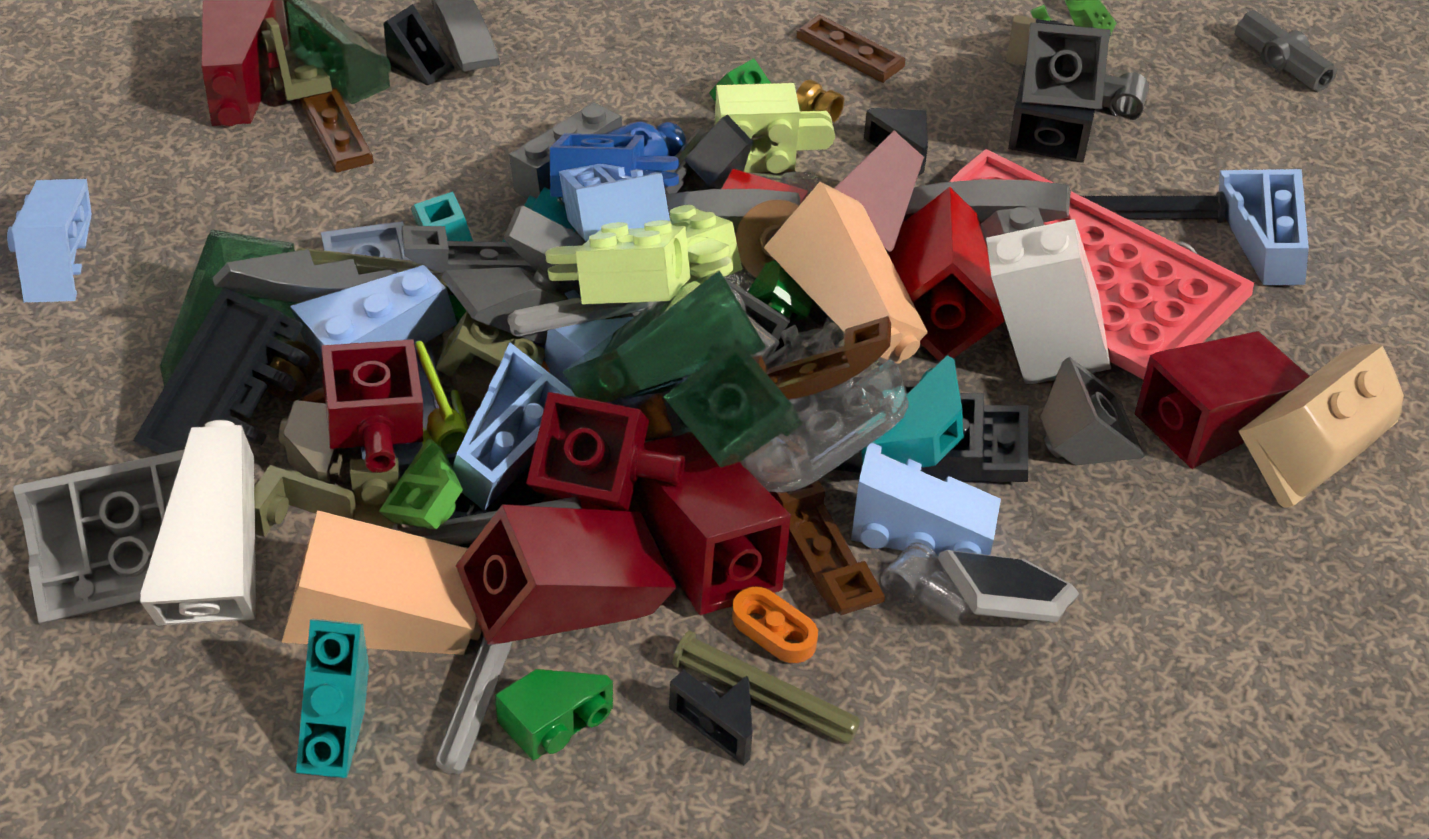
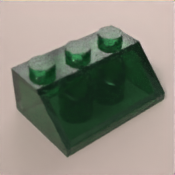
[283,0,391,105]

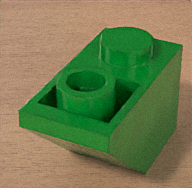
[748,260,812,323]
[495,669,613,761]

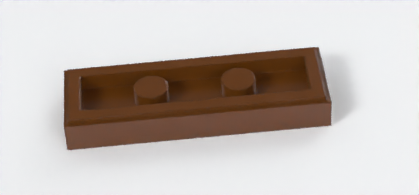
[796,14,906,83]
[300,88,374,173]

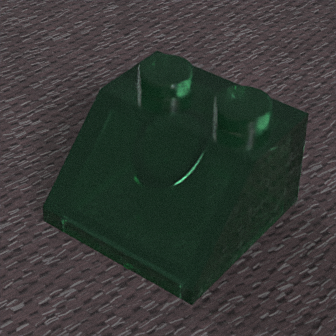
[664,339,803,468]

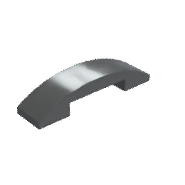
[401,226,573,273]

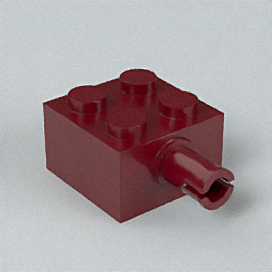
[321,339,423,473]
[526,392,685,511]

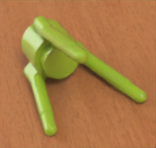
[415,341,469,454]

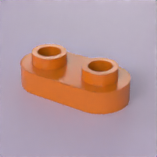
[732,587,818,663]

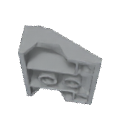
[13,450,184,624]

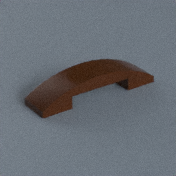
[715,316,891,402]
[764,458,885,615]

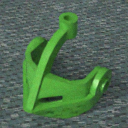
[1030,0,1117,36]

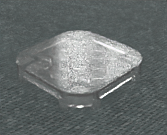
[690,321,909,492]

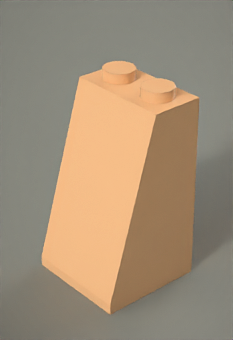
[764,182,928,364]
[282,510,482,655]

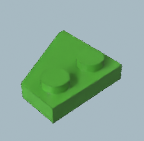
[378,439,463,529]

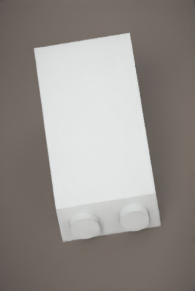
[986,219,1111,384]
[140,420,256,626]

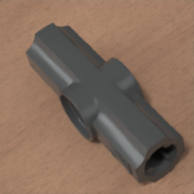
[1234,10,1338,92]

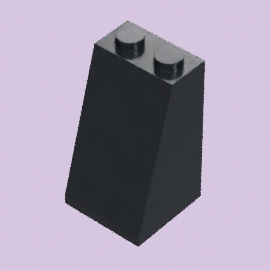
[1008,19,1111,163]

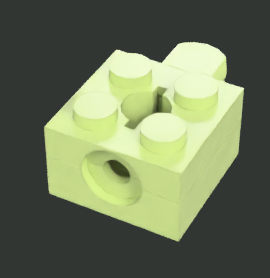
[714,83,835,173]
[669,205,742,295]
[545,220,690,304]

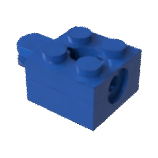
[550,133,679,202]

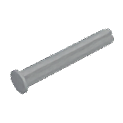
[508,297,671,336]
[435,637,513,775]

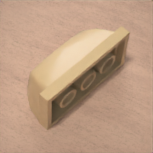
[1239,343,1404,508]

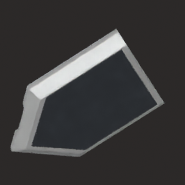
[938,550,1079,623]

